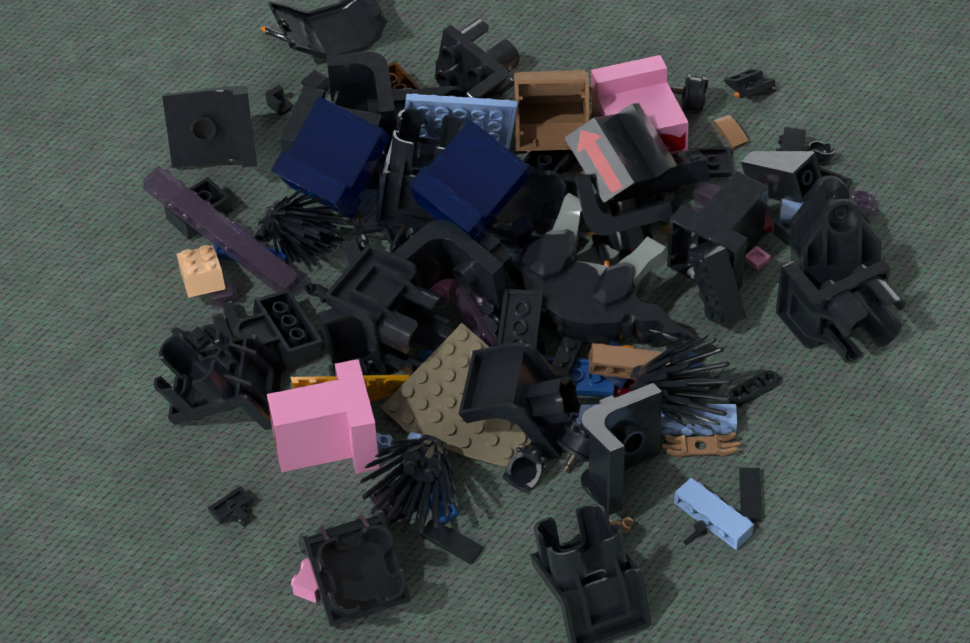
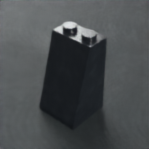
[741,151,822,203]

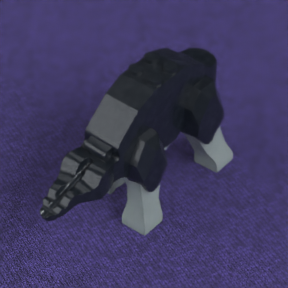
[508,193,698,345]

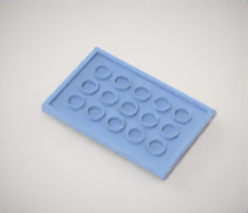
[405,94,517,150]

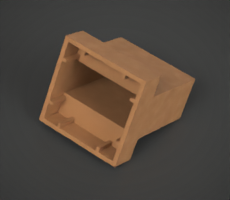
[514,70,589,151]

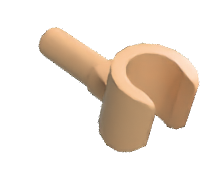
[609,517,633,533]

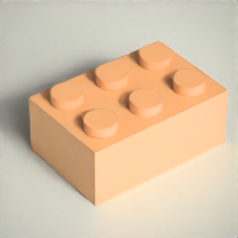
[176,245,226,298]

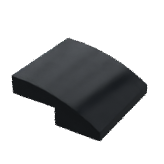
[724,69,776,96]

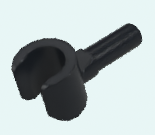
[683,520,707,545]

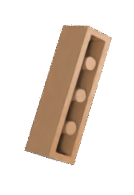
[589,343,670,379]

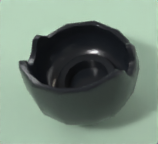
[806,141,836,165]

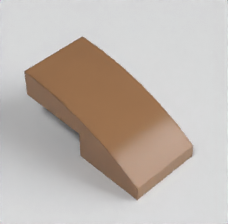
[713,115,749,149]

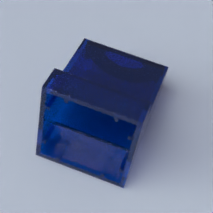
[271,96,391,220]
[409,119,531,240]

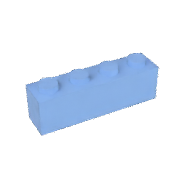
[674,478,754,550]

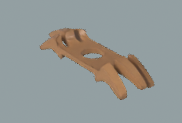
[662,432,740,458]

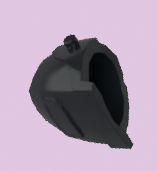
[503,444,548,493]

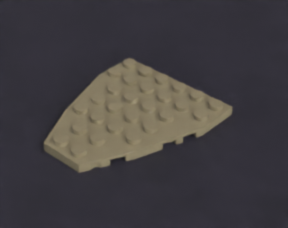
[380,323,533,469]

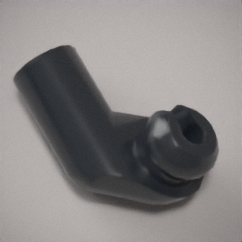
[304,283,327,304]

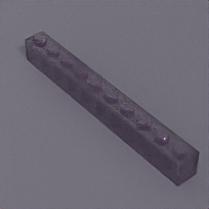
[143,166,300,293]

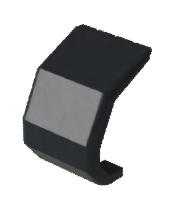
[268,0,388,60]

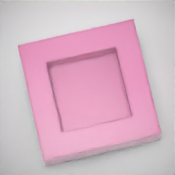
[745,246,771,271]

